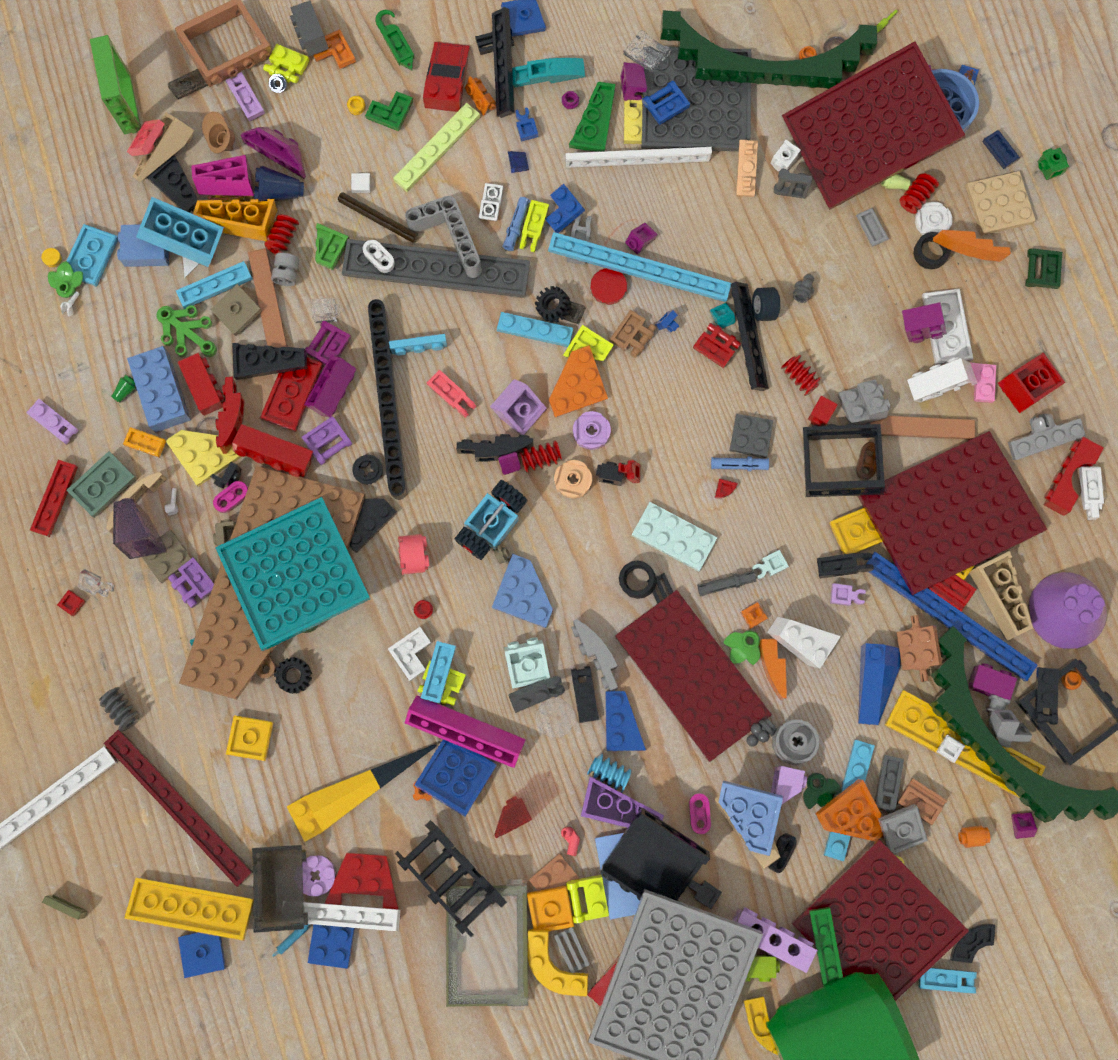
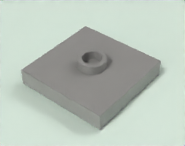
[878,804,928,854]

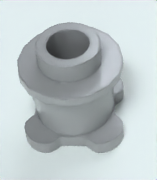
[986,695,1011,716]

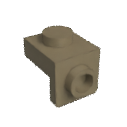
[213,519,236,546]

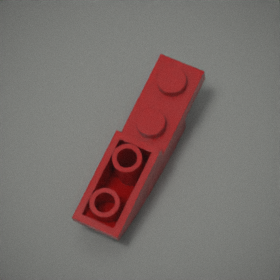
[215,376,245,454]

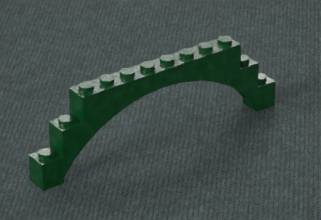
[660,10,877,89]
[929,626,1118,823]

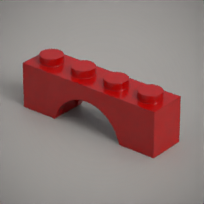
[1044,437,1104,516]

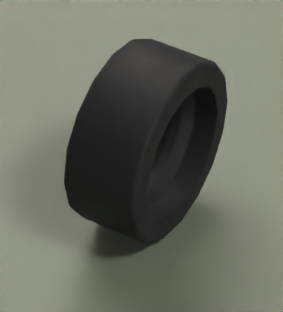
[913,232,951,270]
[619,560,657,599]

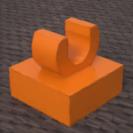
[740,602,768,629]

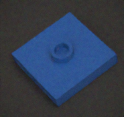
[501,0,546,37]
[178,933,226,978]

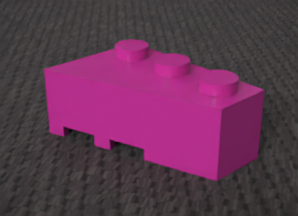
[191,155,254,196]

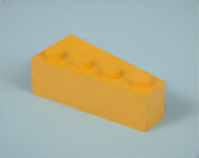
[193,199,277,241]

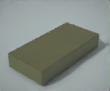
[42,895,87,920]

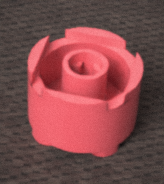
[398,534,429,575]

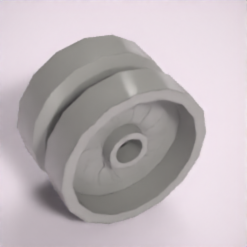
[772,720,819,764]

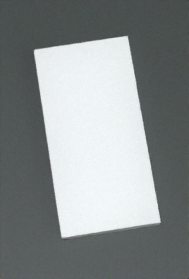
[922,289,973,365]

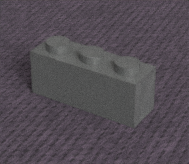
[290,0,329,56]

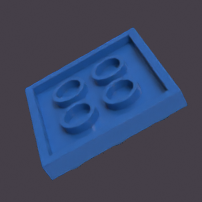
[414,739,497,817]

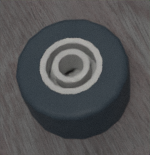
[752,287,780,321]

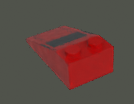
[423,42,470,112]

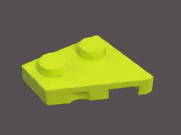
[563,325,614,361]

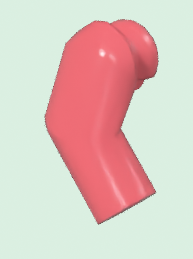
[561,827,580,856]

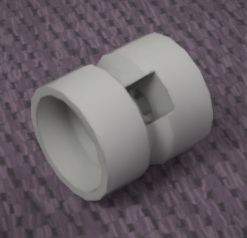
[271,253,300,286]

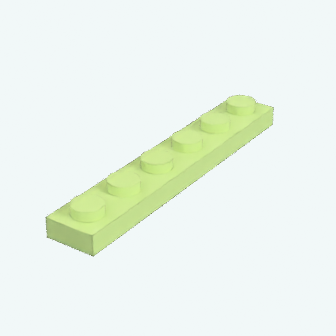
[393,103,480,192]

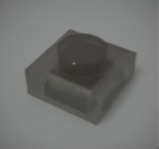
[563,301,586,325]

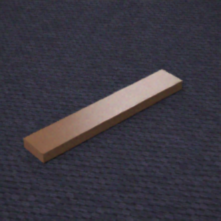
[248,248,287,348]
[861,416,975,440]

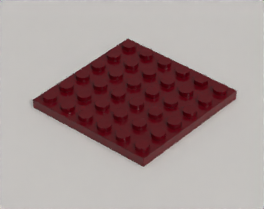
[792,839,969,1001]

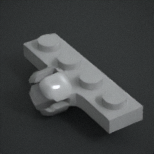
[1008,414,1086,460]

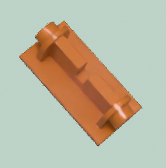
[465,76,496,116]

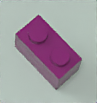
[968,663,1017,700]

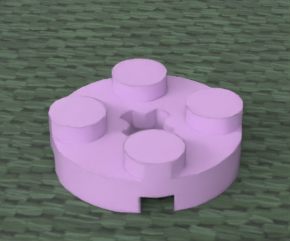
[573,411,611,450]
[295,855,336,896]

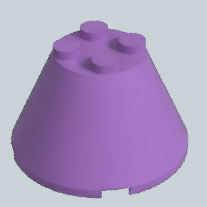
[1028,572,1107,649]

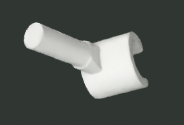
[60,291,79,316]
[165,488,178,516]

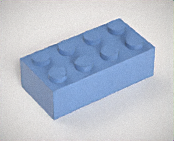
[127,346,191,433]

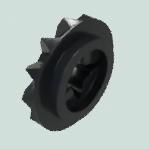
[352,455,383,485]

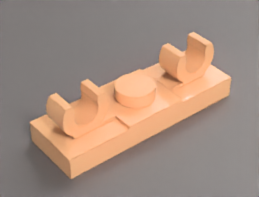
[736,140,758,197]

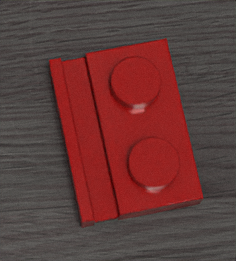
[928,575,977,612]

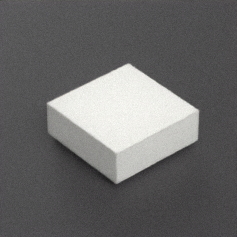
[351,173,370,193]
[936,735,965,763]

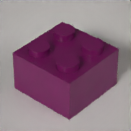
[902,302,947,343]

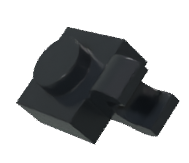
[688,879,722,909]

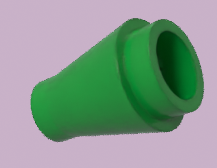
[111,374,136,403]

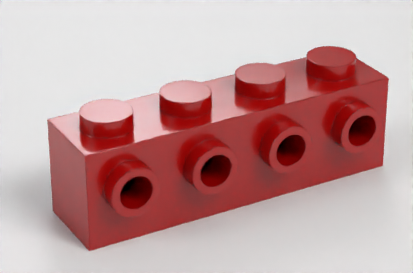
[232,424,313,478]

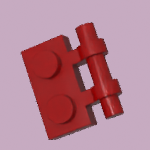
[693,323,741,368]

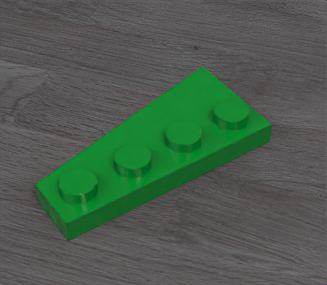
[569,82,616,152]

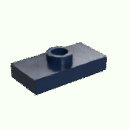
[982,130,1020,169]

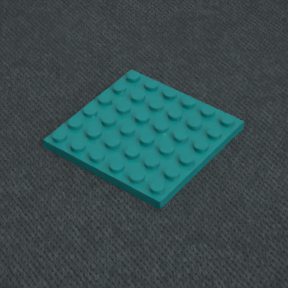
[215,497,371,651]

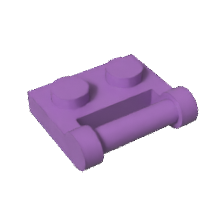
[301,416,352,465]

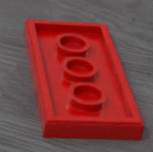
[260,357,324,432]

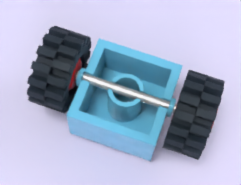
[454,480,528,560]

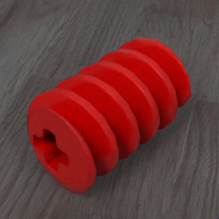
[899,173,939,214]
[264,214,299,255]
[781,355,821,396]
[520,440,562,473]

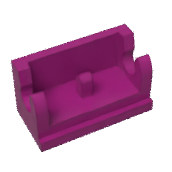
[620,62,647,101]

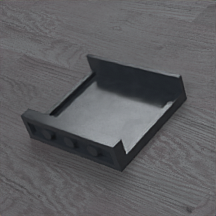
[601,808,710,901]

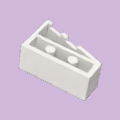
[907,357,978,403]
[767,617,841,669]

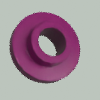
[562,91,579,109]

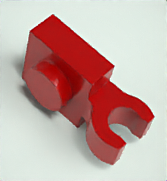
[618,460,641,483]

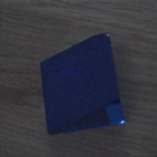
[508,151,529,173]

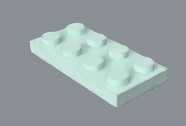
[632,502,717,572]

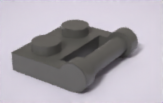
[773,169,812,199]

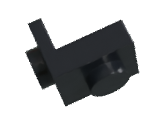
[210,462,242,489]

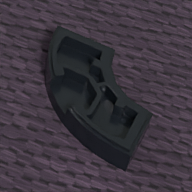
[950,924,995,963]

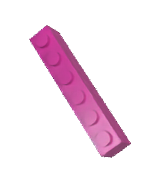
[405,695,526,768]

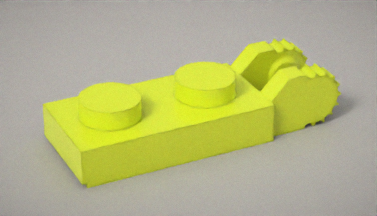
[520,200,549,252]

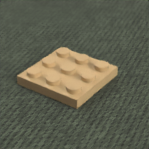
[965,171,1036,236]

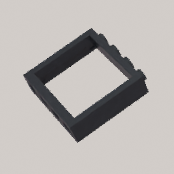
[803,423,885,497]
[1015,658,1118,766]

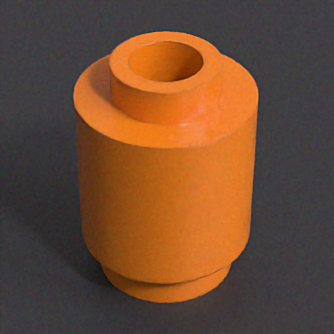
[958,826,991,848]

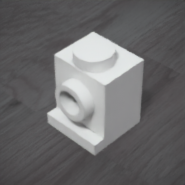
[771,140,801,171]

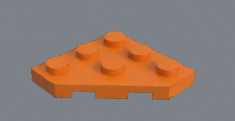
[549,346,608,417]
[815,779,883,842]

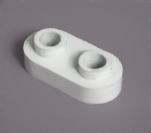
[363,240,395,273]

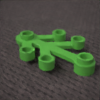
[156,305,217,357]

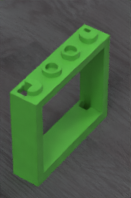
[90,35,141,135]

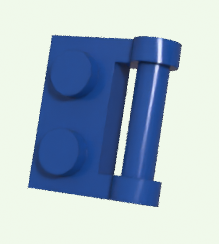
[642,80,690,125]

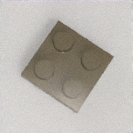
[139,530,191,583]

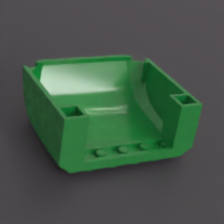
[766,972,920,1060]

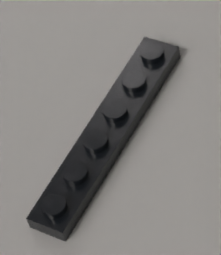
[492,7,515,118]
[730,282,769,391]

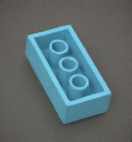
[136,197,224,267]

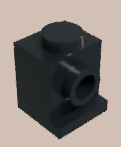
[596,462,625,486]

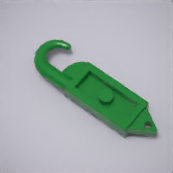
[375,9,415,71]

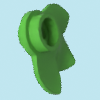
[48,261,83,298]
[723,631,760,665]

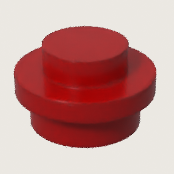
[414,600,433,619]

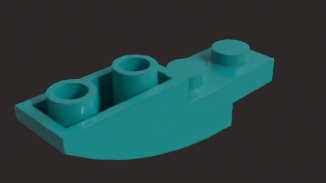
[512,58,586,87]

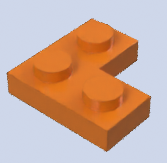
[313,29,356,69]

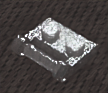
[623,30,672,73]

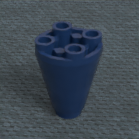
[254,166,304,201]

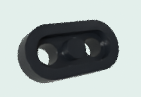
[768,833,797,873]

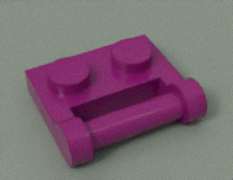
[305,320,352,365]

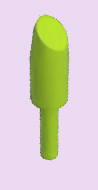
[876,10,898,33]

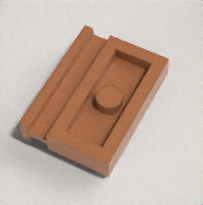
[897,778,947,825]

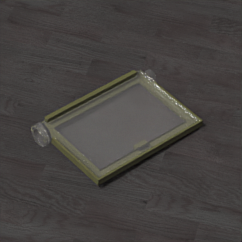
[446,879,528,1011]

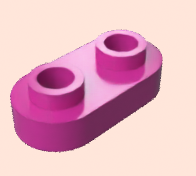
[213,481,248,513]
[689,794,711,834]

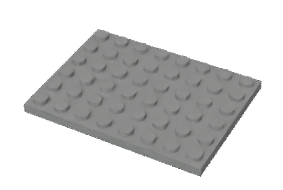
[588,889,763,1060]

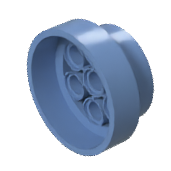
[932,69,979,133]

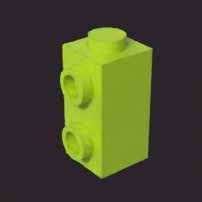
[745,955,780,982]

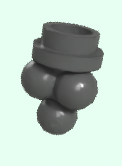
[793,274,814,303]
[747,718,777,747]

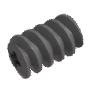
[99,687,139,732]

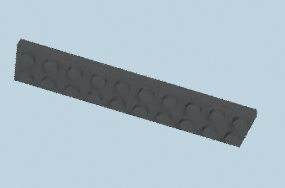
[342,239,530,298]

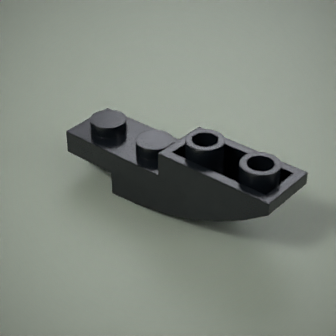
[456,434,534,462]

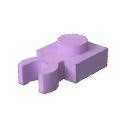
[830,583,866,606]

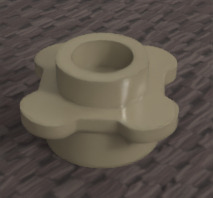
[494,545,510,564]

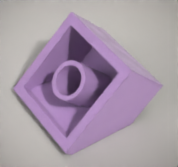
[490,379,547,435]
[771,766,807,804]

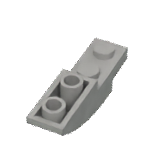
[571,619,618,691]

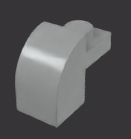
[988,710,1032,748]

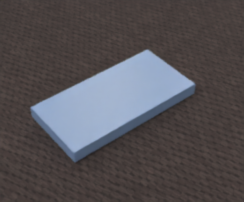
[595,833,640,920]

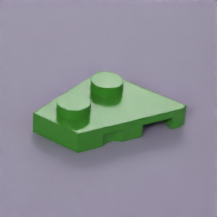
[315,223,350,270]

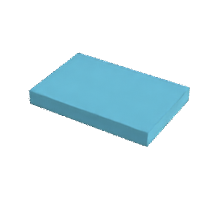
[67,224,118,287]

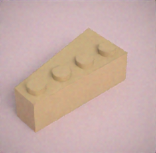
[970,551,1033,641]

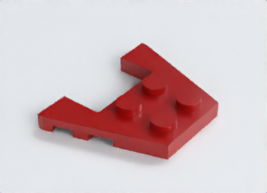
[324,853,401,918]

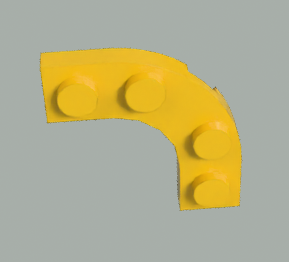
[527,929,589,996]
[743,996,778,1055]

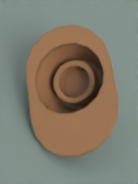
[202,111,235,154]

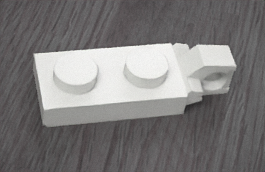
[1079,467,1104,520]

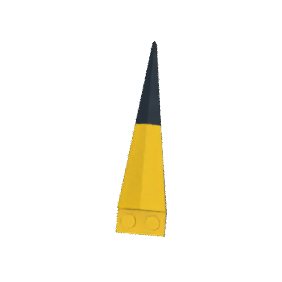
[286,744,436,842]

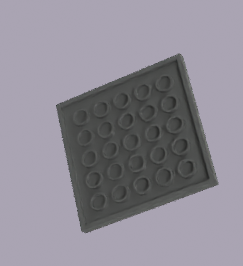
[641,46,751,152]

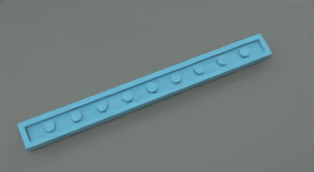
[548,232,731,302]

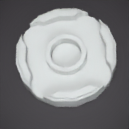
[915,202,953,235]

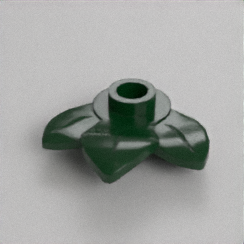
[803,773,842,809]

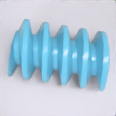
[587,754,631,792]

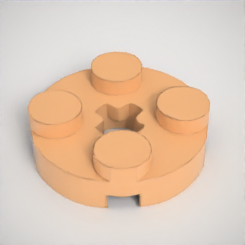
[554,460,592,499]

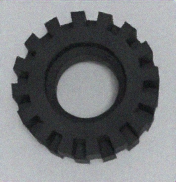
[535,286,571,323]
[274,657,312,694]

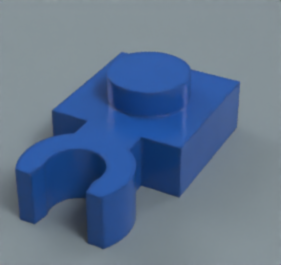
[516,107,538,142]

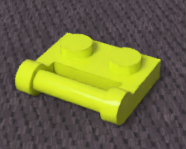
[566,875,609,923]

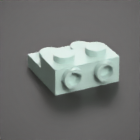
[504,637,550,689]

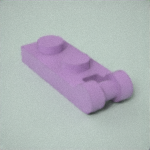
[225,72,265,122]
[26,399,79,445]

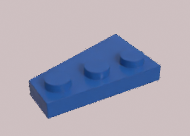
[605,691,646,751]

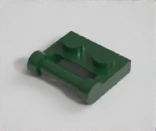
[1025,249,1063,289]

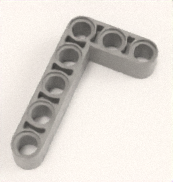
[405,196,482,278]

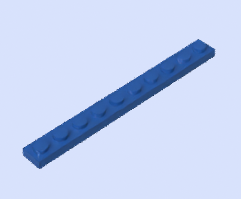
[865,552,1038,682]

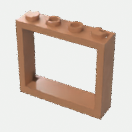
[175,0,272,87]

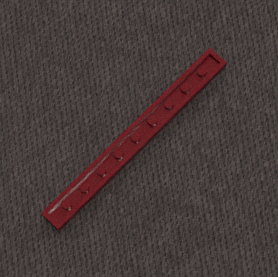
[103,730,253,887]

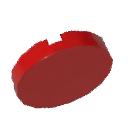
[590,268,627,305]

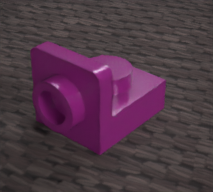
[625,222,658,254]

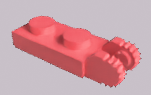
[426,370,476,418]

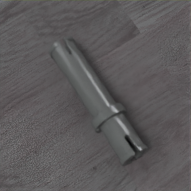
[697,570,757,597]

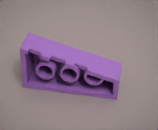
[581,777,664,828]

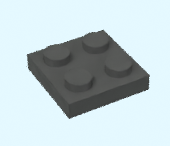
[729,414,773,458]

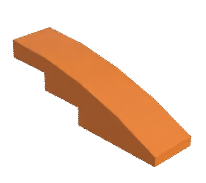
[933,230,1011,262]

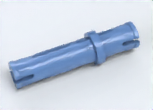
[502,197,530,251]
[711,456,769,472]

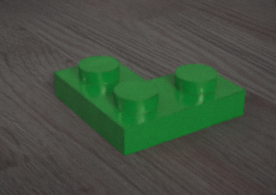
[365,91,413,131]

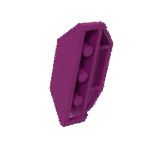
[240,127,306,179]

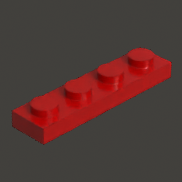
[30,459,78,537]

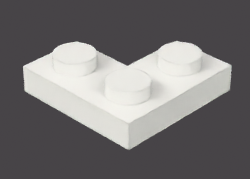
[388,627,431,681]

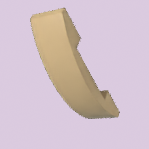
[106,472,167,535]

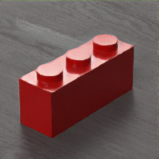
[178,353,225,416]

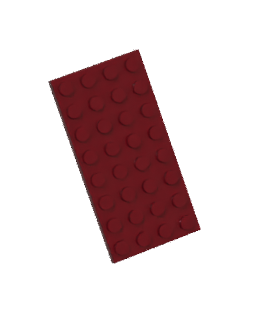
[615,590,772,762]

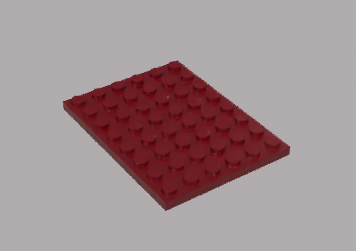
[782,41,966,210]
[857,431,1048,595]

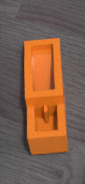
[759,639,787,700]

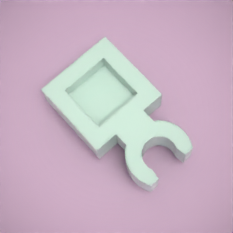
[752,550,789,579]

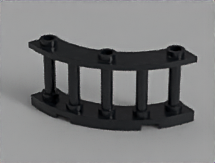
[395,820,507,937]

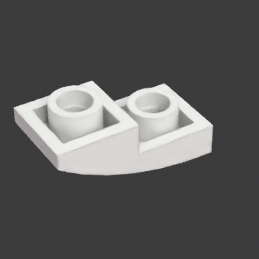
[479,183,504,221]

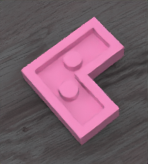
[971,363,996,403]

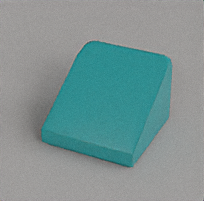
[710,303,736,329]

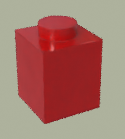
[807,395,838,426]

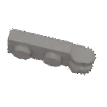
[567,215,592,265]

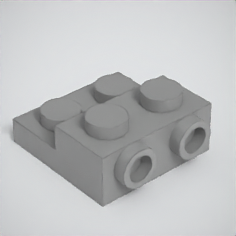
[838,379,890,425]

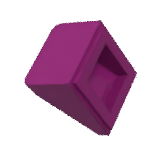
[498,452,521,475]
[1011,812,1037,839]

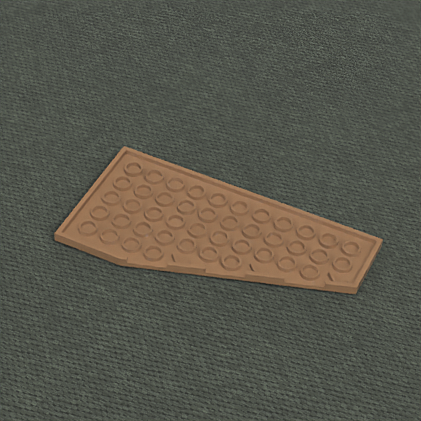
[179,466,365,700]

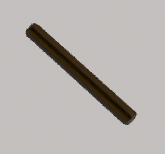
[338,192,418,243]

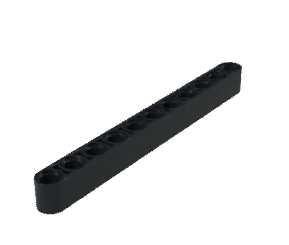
[368,299,407,500]

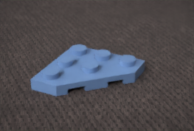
[492,554,553,628]
[718,781,783,856]

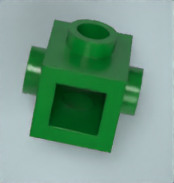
[1037,148,1069,180]

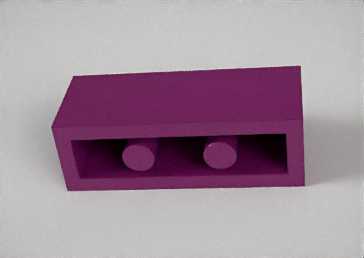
[304,356,356,418]

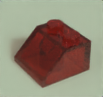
[494,796,533,839]

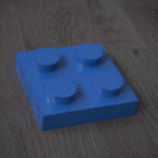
[307,924,355,969]

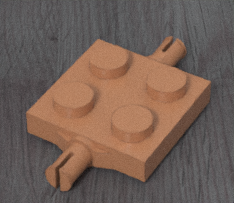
[897,615,942,682]

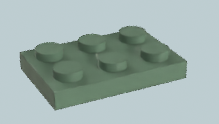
[67,451,137,518]

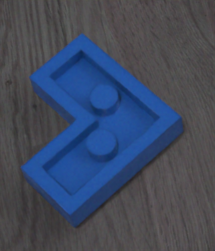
[545,184,585,233]

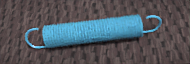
[272,923,309,957]

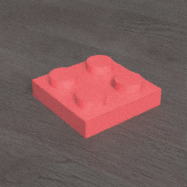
[127,119,165,156]

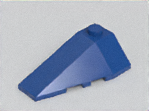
[858,643,900,725]

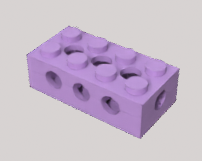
[732,907,817,973]

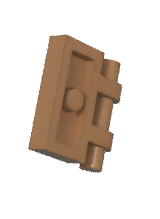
[610,309,656,358]

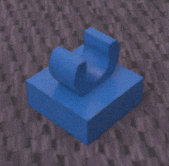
[655,310,679,332]

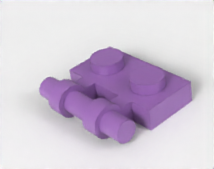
[168,557,214,608]

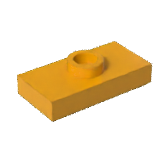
[123,427,166,458]

